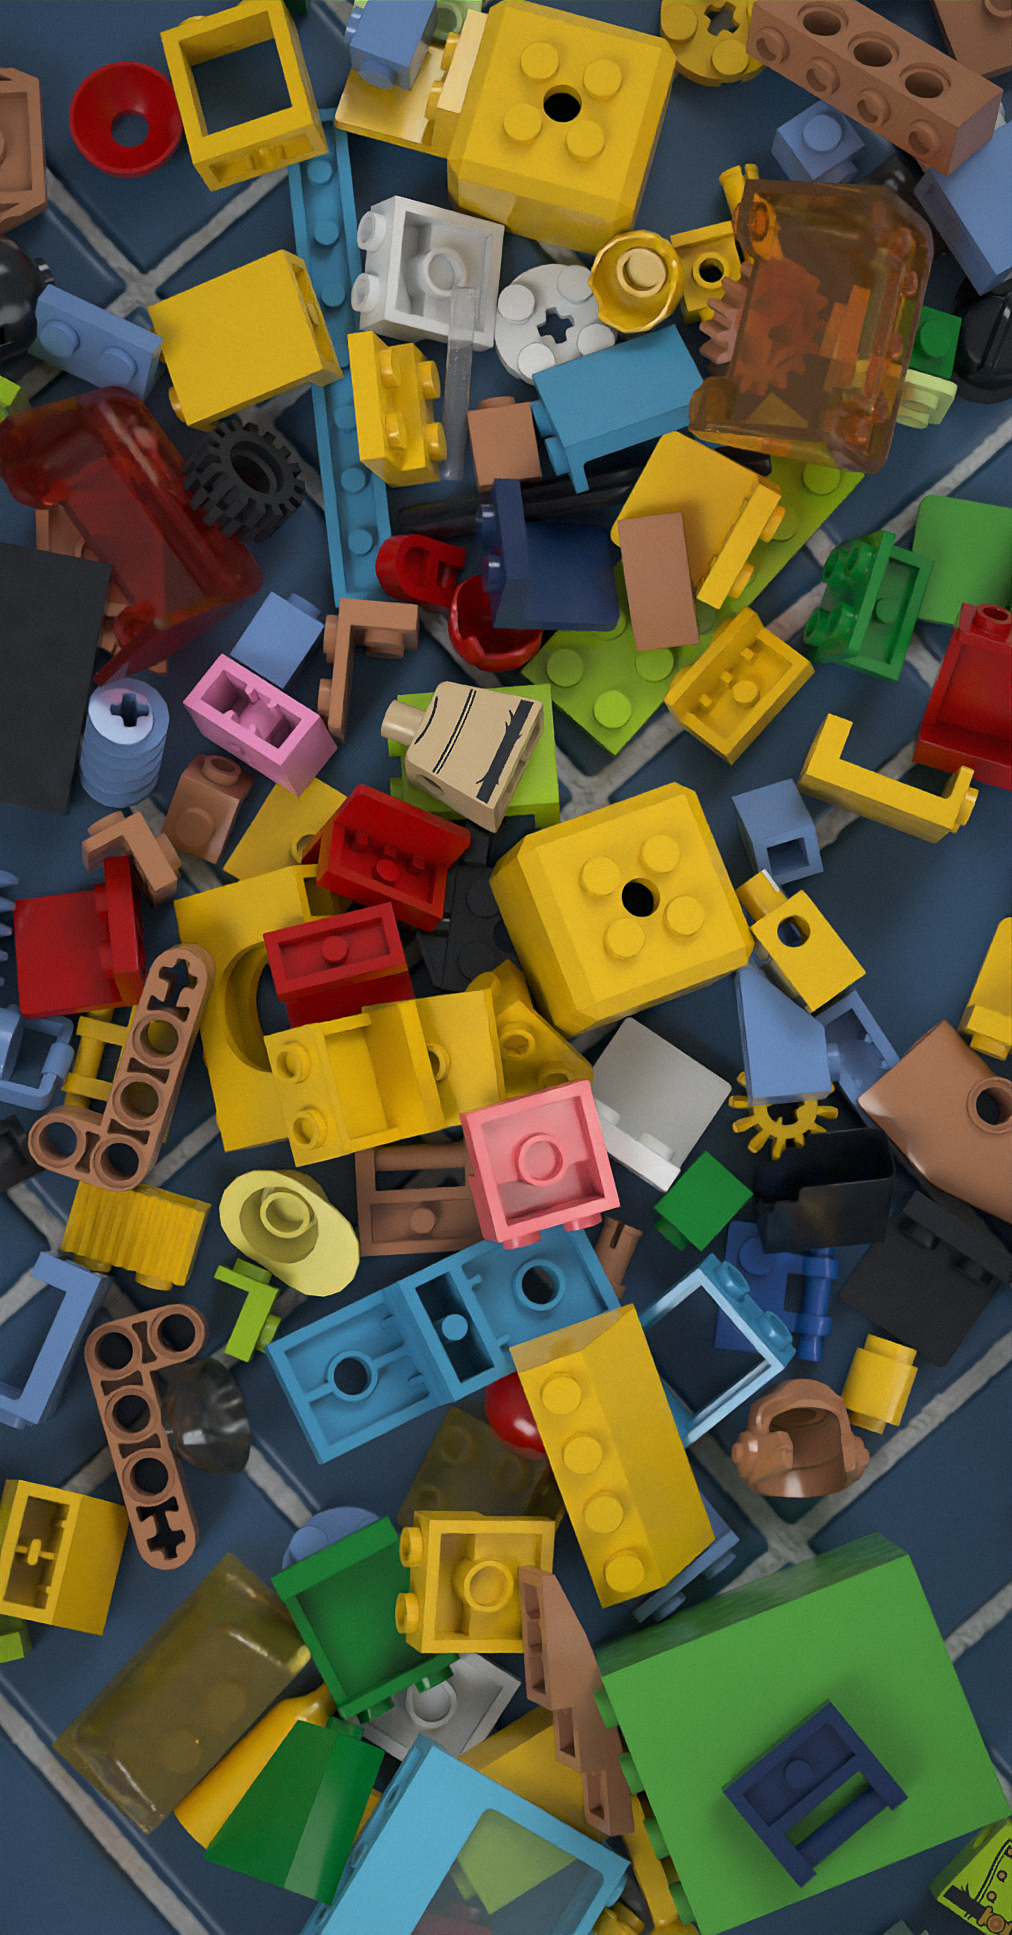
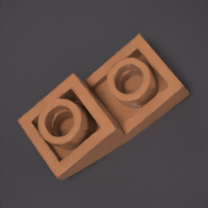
[617,512,701,652]

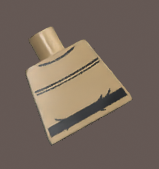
[381,681,544,833]

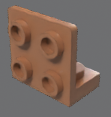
[317,598,420,744]

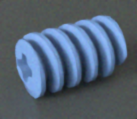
[78,678,170,808]

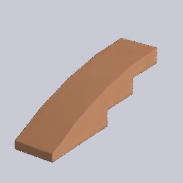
[518,1565,635,1837]

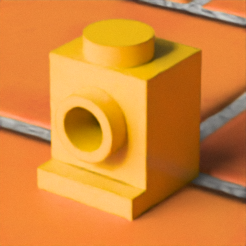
[669,220,741,325]

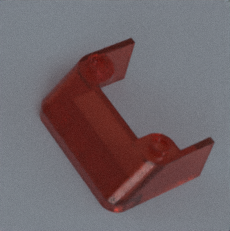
[0,386,263,688]

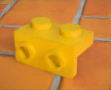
[664,606,815,766]

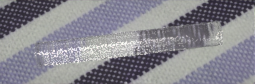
[439,286,477,481]

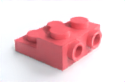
[459,1078,620,1249]

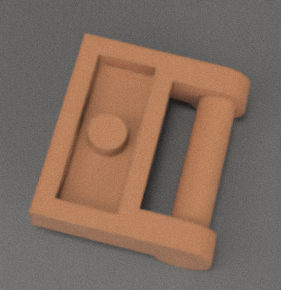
[355,1135,484,1257]

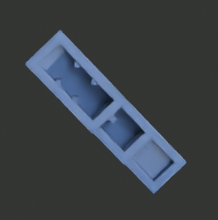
[739,885,900,1128]

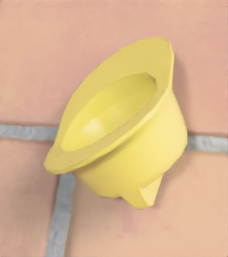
[219,1170,360,1297]

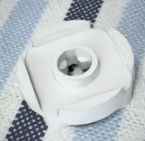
[494,264,619,386]

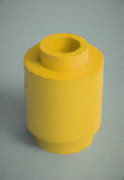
[841,1334,918,1434]

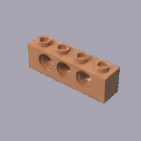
[746,0,1004,176]

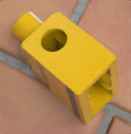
[735,869,866,1014]

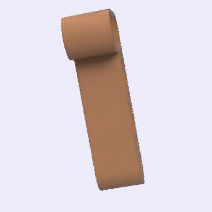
[28,942,216,1192]
[84,1303,210,1570]

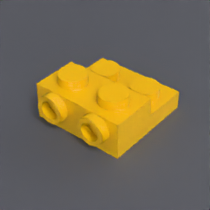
[347,330,447,488]
[395,1511,556,1653]

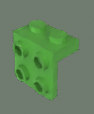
[911,494,1012,627]

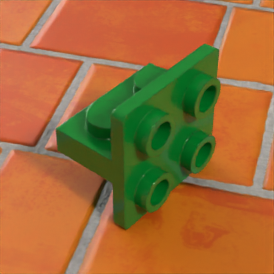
[803,530,935,683]

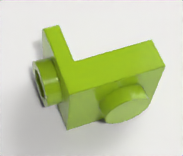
[214,1258,282,1362]

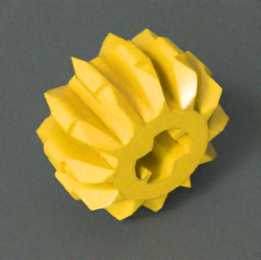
[728,1071,838,1161]

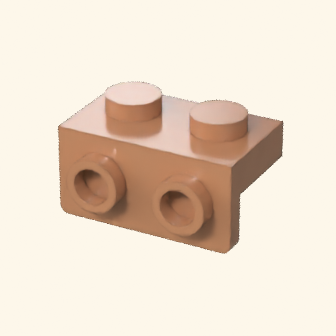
[82,811,182,911]

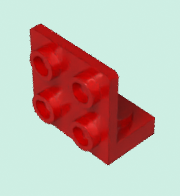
[13,855,148,1020]

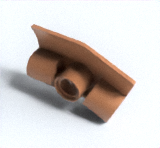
[856,1018,1012,1226]

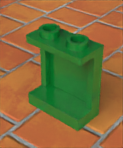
[270,1514,460,1724]

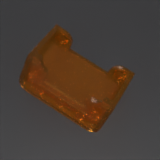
[688,179,933,474]

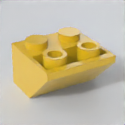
[0,1480,130,1636]

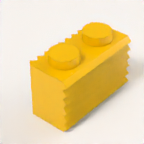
[60,1181,212,1291]

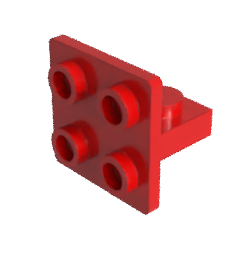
[301,784,472,932]

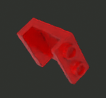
[912,602,1012,791]
[263,902,415,1029]

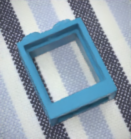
[637,1253,796,1450]

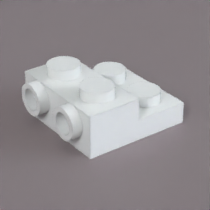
[351,195,505,352]

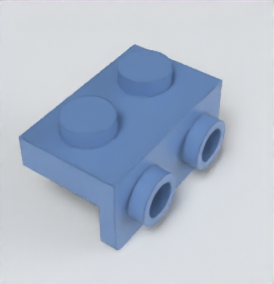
[27,284,166,407]

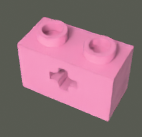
[182,654,337,797]

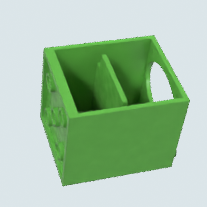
[592,1531,1012,1935]

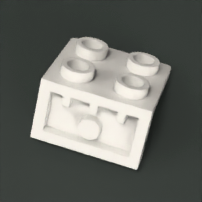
[590,1018,732,1193]

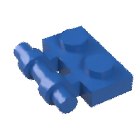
[712,1220,840,1362]

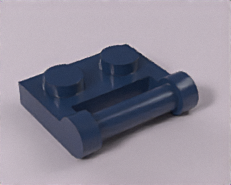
[721,1699,909,1888]

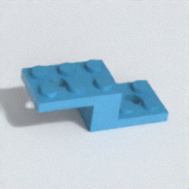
[263,1224,621,1465]

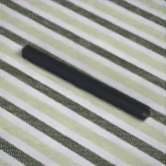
[398,439,772,540]

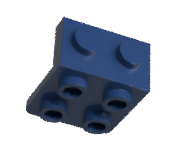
[475,478,620,632]

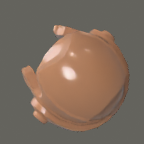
[731,1378,870,1498]

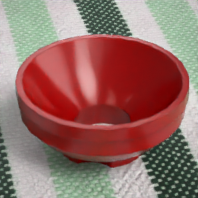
[69,61,184,178]

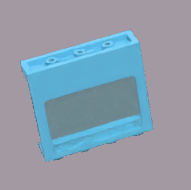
[299,1732,630,1935]

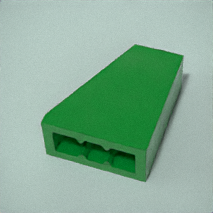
[203,1716,385,1906]

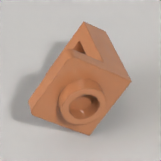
[160,754,255,865]

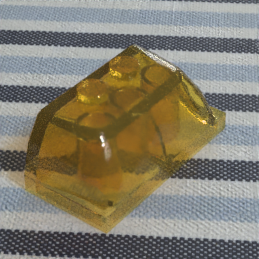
[51,1551,312,1835]

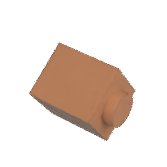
[467,396,542,493]

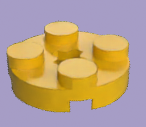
[659,0,767,87]

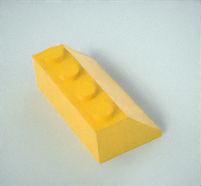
[509,1303,716,1609]

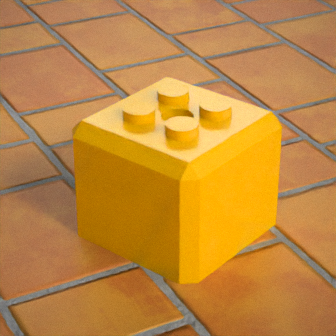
[447,0,677,256]
[488,782,755,1039]

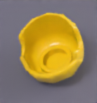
[587,229,685,334]

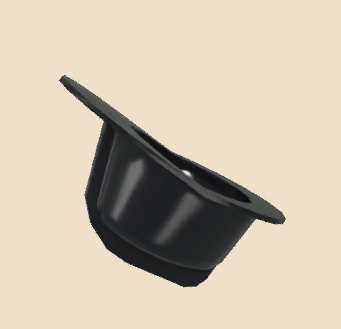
[948,276,1012,405]

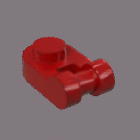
[375,534,466,615]

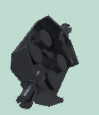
[395,861,535,1002]

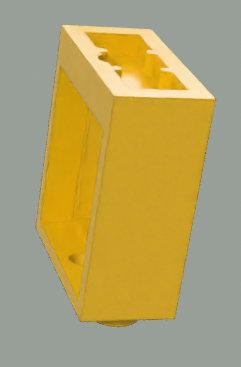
[160,0,329,192]

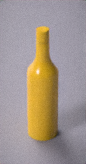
[173,1682,337,1849]

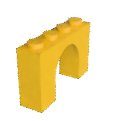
[173,864,342,1152]

